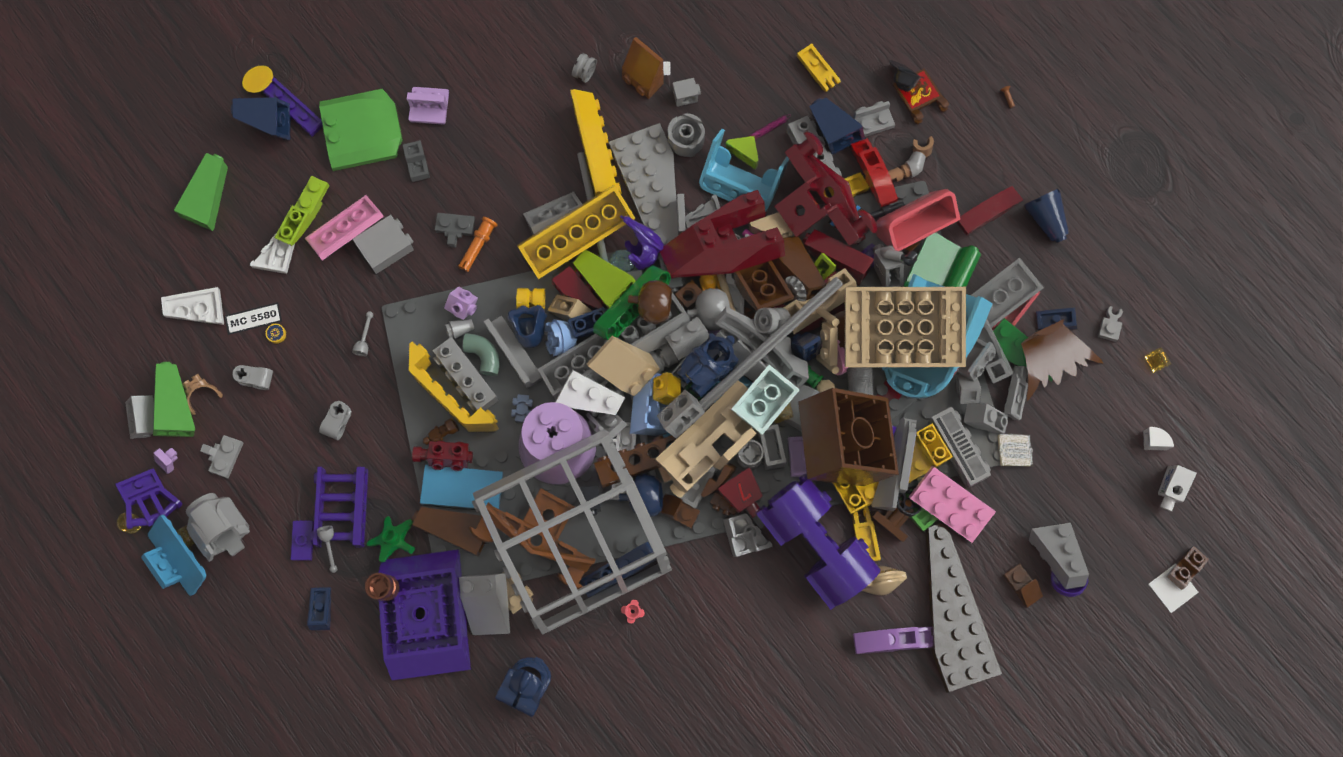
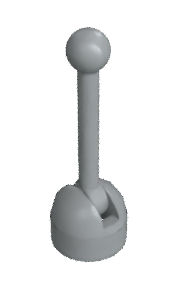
[352,311,373,356]
[317,526,337,573]

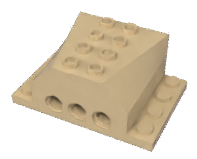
[845,287,966,367]

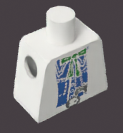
[1158,465,1197,511]

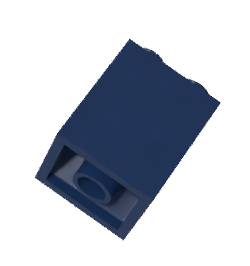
[231,97,290,140]
[809,98,865,155]

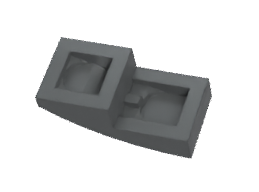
[403,140,430,182]

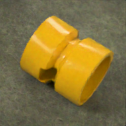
[516,288,545,309]

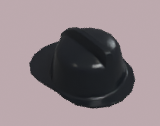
[889,60,925,92]

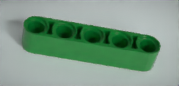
[593,266,671,340]

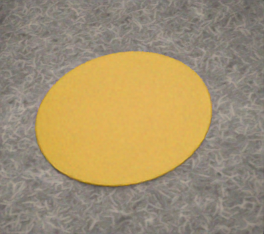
[242,66,273,93]

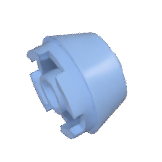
[544,319,577,356]

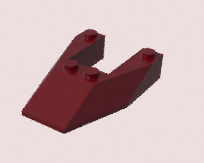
[660,190,786,278]

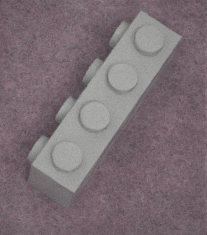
[787,116,842,190]
[432,337,499,412]

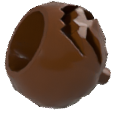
[628,280,672,324]

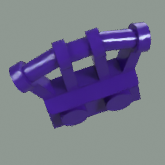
[115,468,182,529]

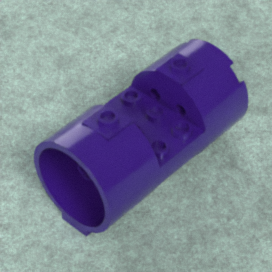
[755,474,881,610]

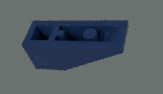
[791,332,821,362]

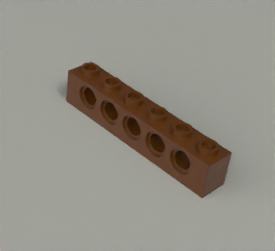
[594,424,714,488]

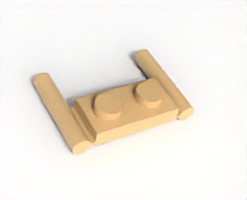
[816,306,839,374]

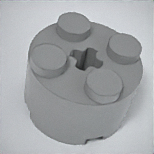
[668,113,705,157]

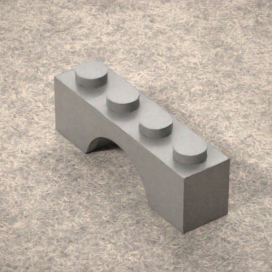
[978,319,1013,383]

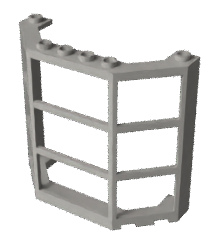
[472,429,672,635]

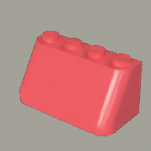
[876,189,961,251]

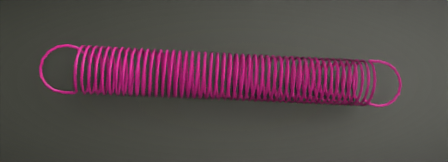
[749,114,791,140]

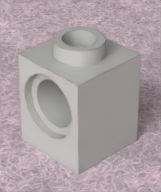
[673,78,701,107]
[955,374,981,404]

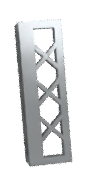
[484,316,543,389]

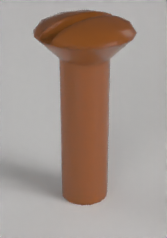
[1000,86,1015,108]

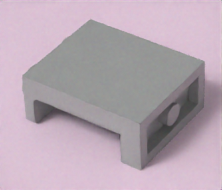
[957,339,996,381]

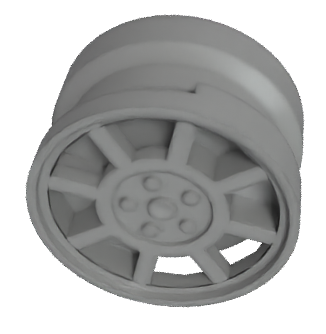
[572,53,597,83]

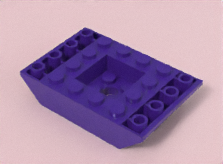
[378,549,471,680]

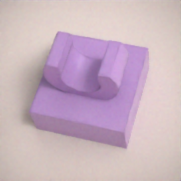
[154,448,178,474]

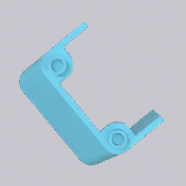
[699,129,789,212]

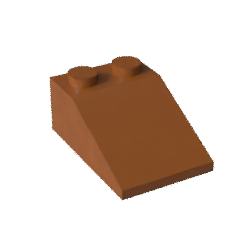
[622,37,664,99]

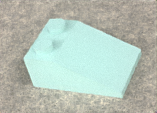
[731,365,799,435]

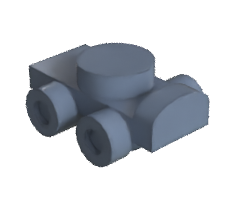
[511,394,533,423]

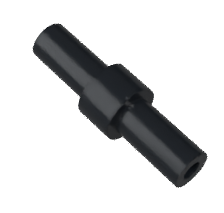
[870,201,905,219]

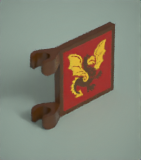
[893,68,949,124]

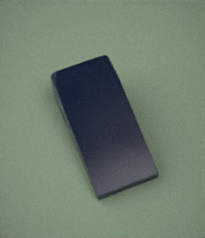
[1036,307,1077,330]
[307,587,331,631]

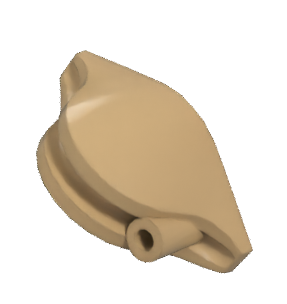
[862,566,907,596]

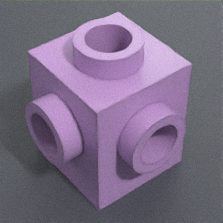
[444,287,478,320]

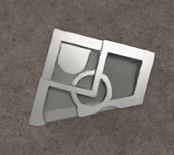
[723,513,773,557]

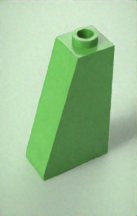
[174,153,228,231]
[153,362,195,437]

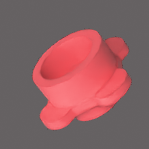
[621,600,645,624]

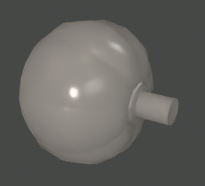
[687,288,730,331]

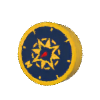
[266,324,286,344]

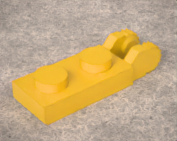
[852,507,881,562]

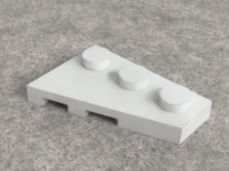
[161,287,224,325]
[555,370,625,415]

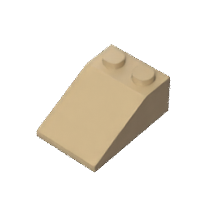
[587,336,660,396]

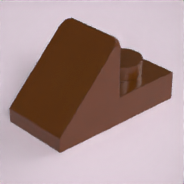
[660,493,700,529]
[1003,564,1043,608]

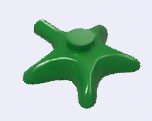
[367,516,415,563]

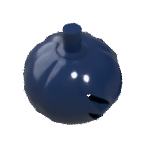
[619,474,663,517]

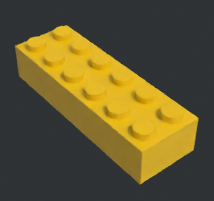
[517,185,635,279]

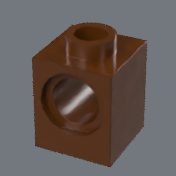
[675,280,702,313]

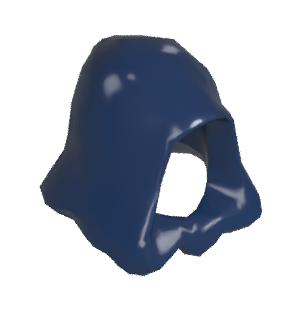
[507,305,548,348]

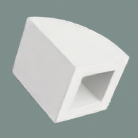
[1143,427,1174,450]

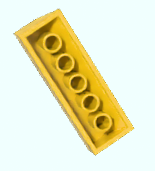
[570,89,621,196]

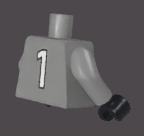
[873,244,918,287]

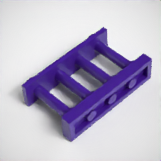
[310,467,368,548]

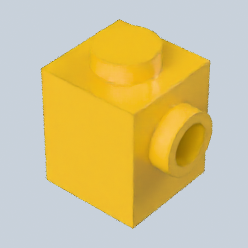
[653,372,681,405]

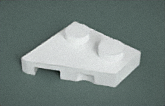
[250,233,295,274]

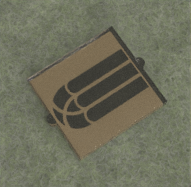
[997,434,1033,467]

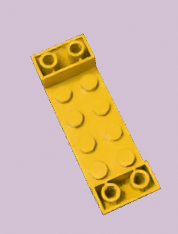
[409,341,499,432]
[832,423,953,514]

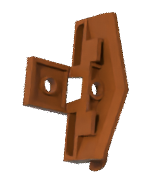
[469,488,596,589]

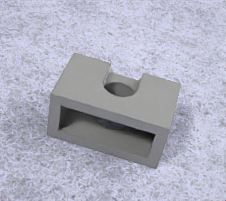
[757,424,786,470]

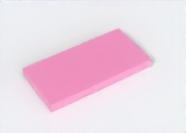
[305,195,384,260]

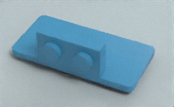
[141,515,206,596]

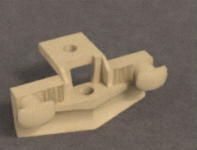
[655,380,757,498]

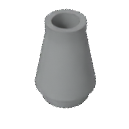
[445,319,474,340]

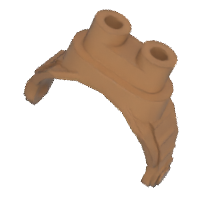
[182,374,223,415]

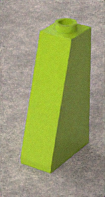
[573,250,635,309]

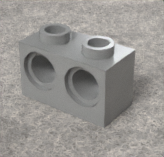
[657,389,705,439]

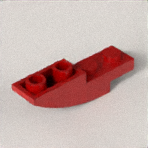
[851,138,898,207]

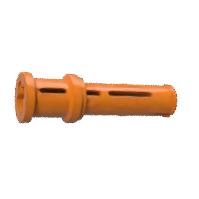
[458,217,497,272]

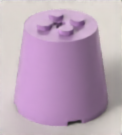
[519,402,596,485]

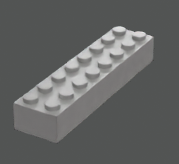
[538,292,690,400]

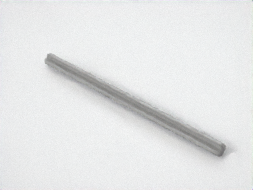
[699,277,843,411]

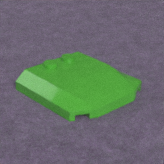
[319,89,402,171]

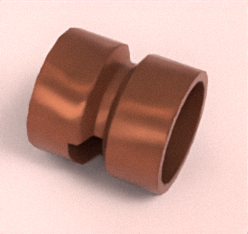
[365,573,399,601]

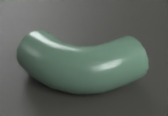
[463,333,500,376]

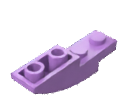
[853,627,933,654]

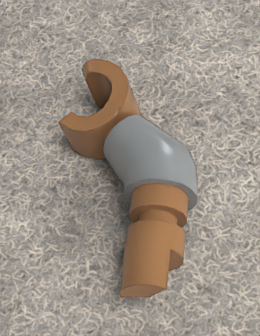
[888,136,934,182]

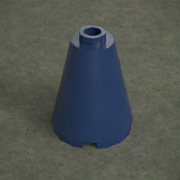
[1024,189,1069,243]

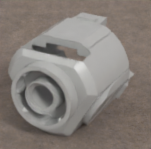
[186,493,250,562]

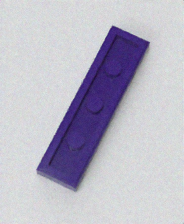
[262,77,323,137]

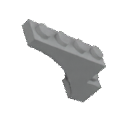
[715,307,809,389]

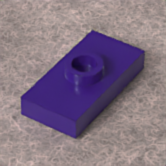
[291,521,314,561]

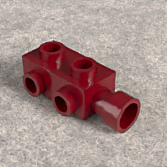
[412,441,473,471]

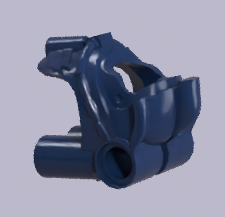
[677,333,738,398]
[495,657,551,717]

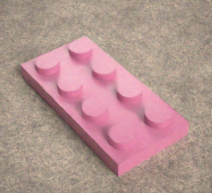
[909,466,996,543]

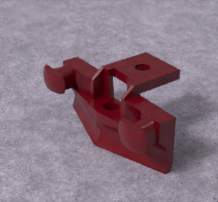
[775,131,877,246]

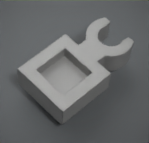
[1098,306,1123,342]

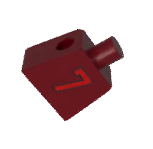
[717,468,763,518]

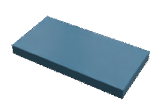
[420,465,503,509]

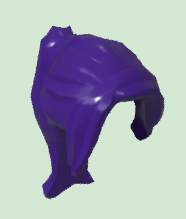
[620,216,664,270]

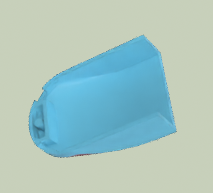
[882,274,993,398]

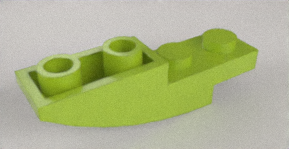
[274,176,330,246]

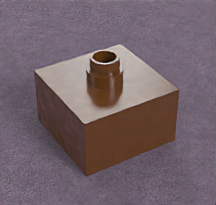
[798,388,899,486]

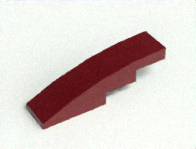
[956,186,1023,236]

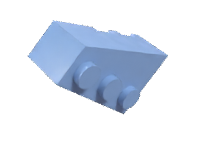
[630,373,668,436]

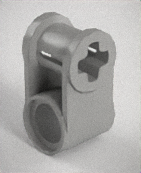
[233,365,273,390]
[319,401,351,440]

